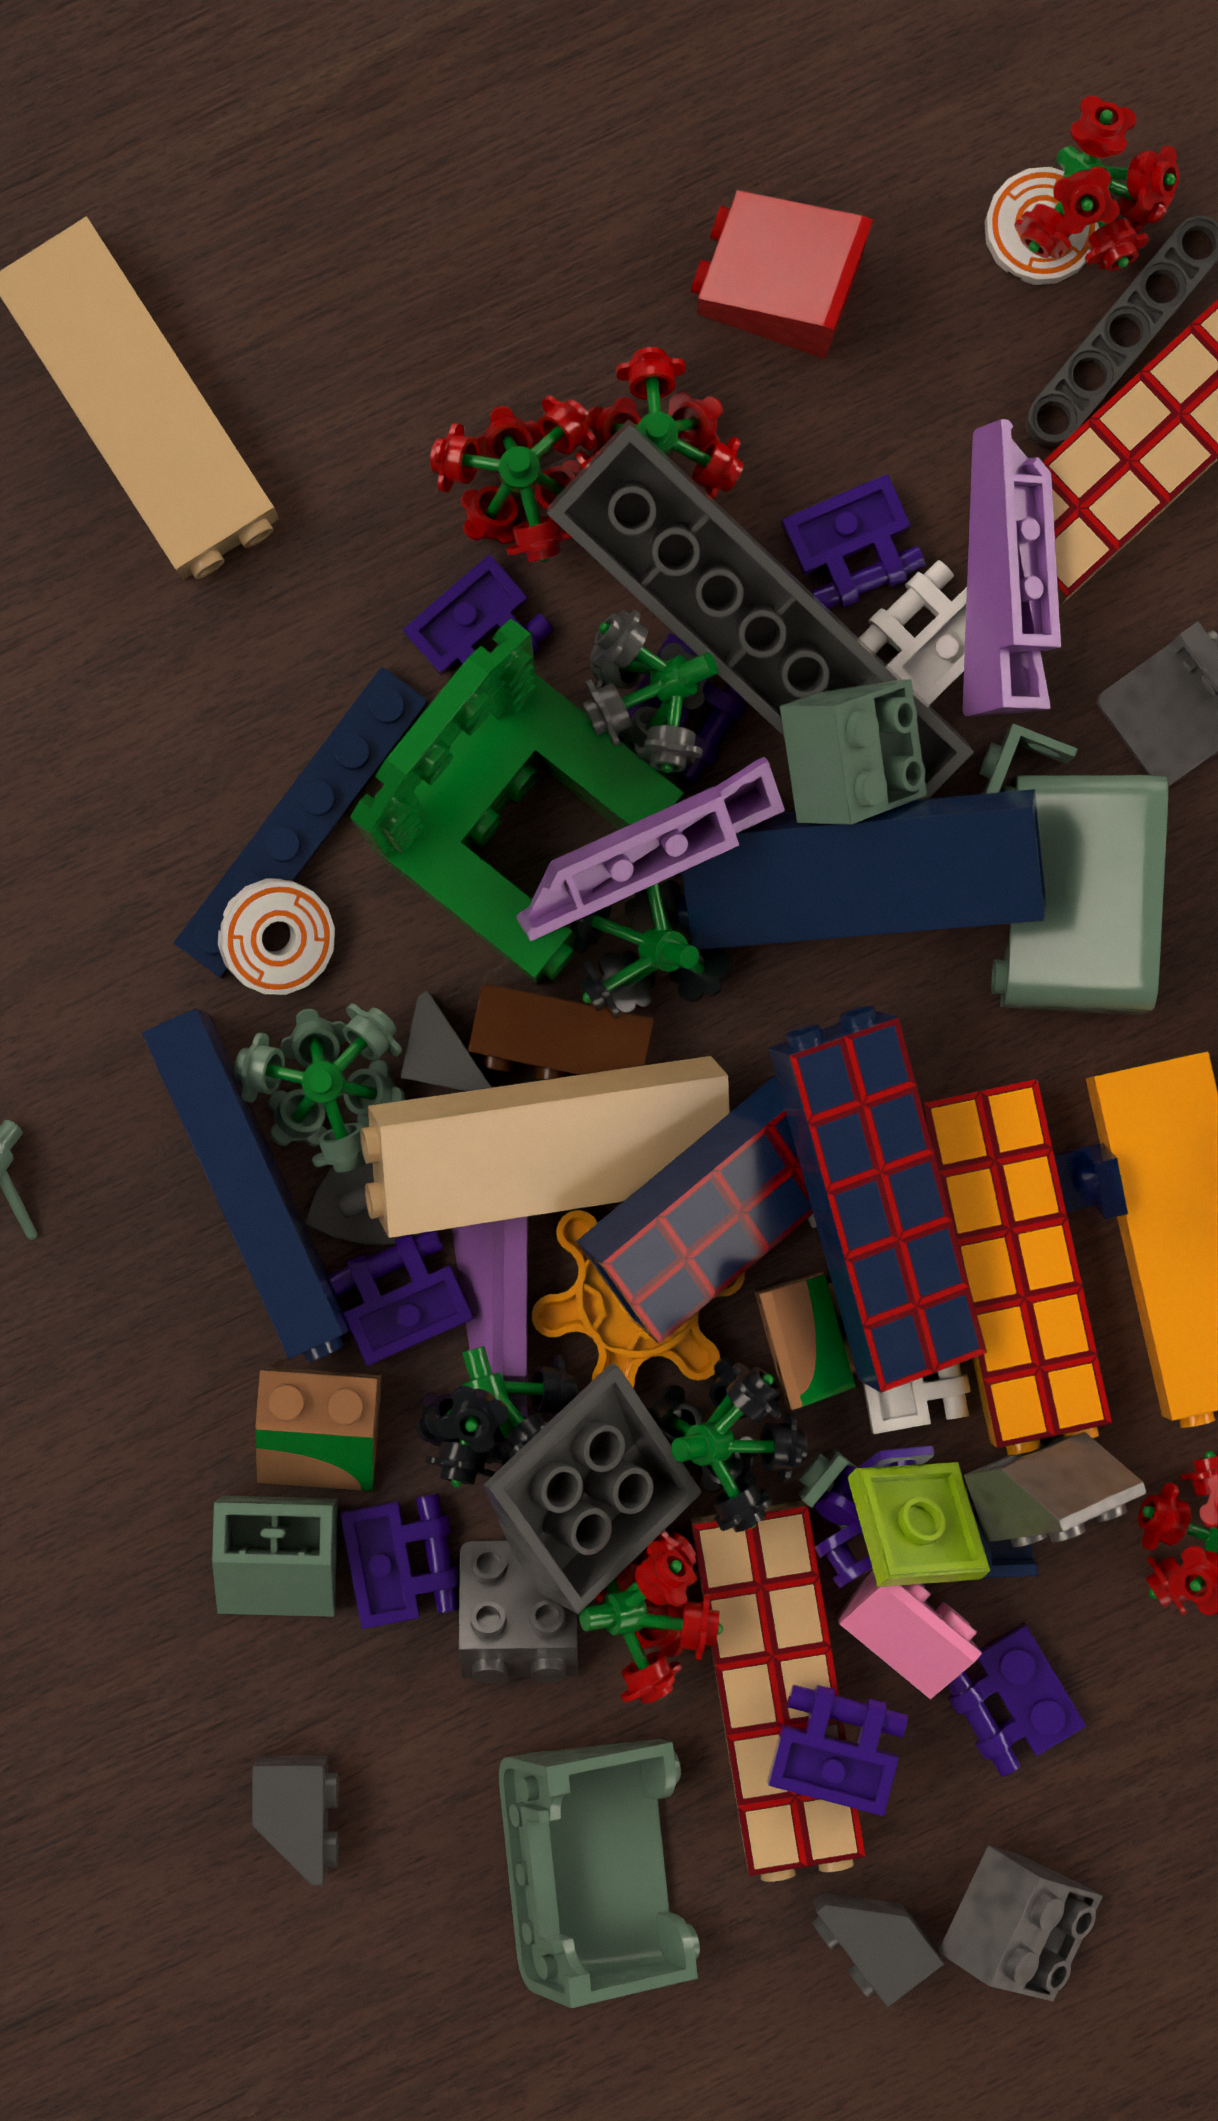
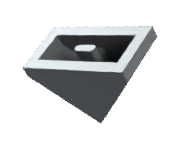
[401,990,492,1092]

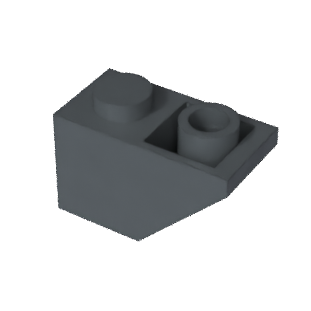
[252,1756,339,1885]
[812,1892,944,2008]

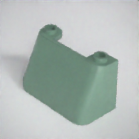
[991,775,1168,1016]
[499,1739,700,2008]

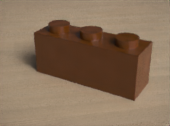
[468,983,654,1080]

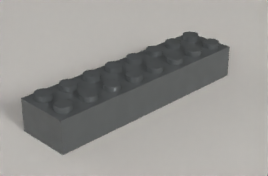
[547,419,974,800]

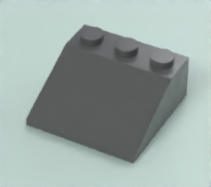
[483,1363,702,1614]

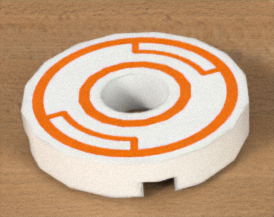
[984,167,1100,285]
[218,878,335,995]

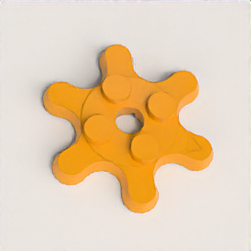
[532,1210,745,1388]

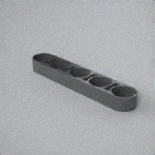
[1025,215,1218,449]

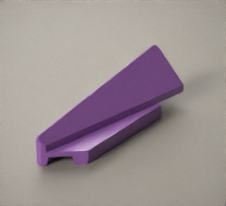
[963,419,1061,717]
[516,757,785,941]
[451,1216,528,1418]

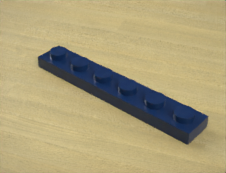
[173,666,429,979]

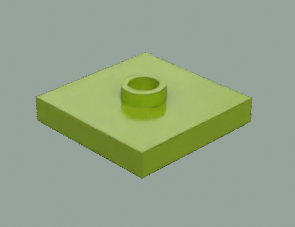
[847,1462,990,1587]

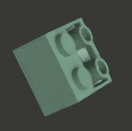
[780,679,927,825]
[212,1496,338,1617]

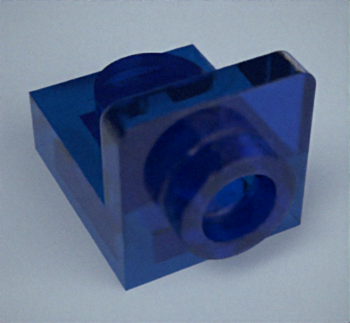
[1054,1143,1128,1219]

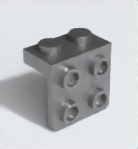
[1097,621,1218,786]
[459,1541,578,1684]

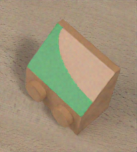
[754,1272,856,1410]
[255,1366,382,1491]

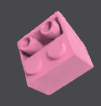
[835,1570,982,1699]

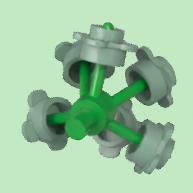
[234,1004,405,1172]

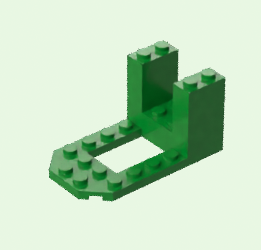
[350,618,684,984]

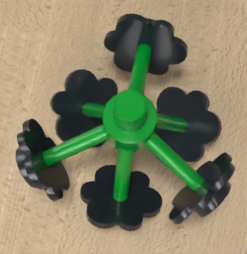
[571,880,732,1019]

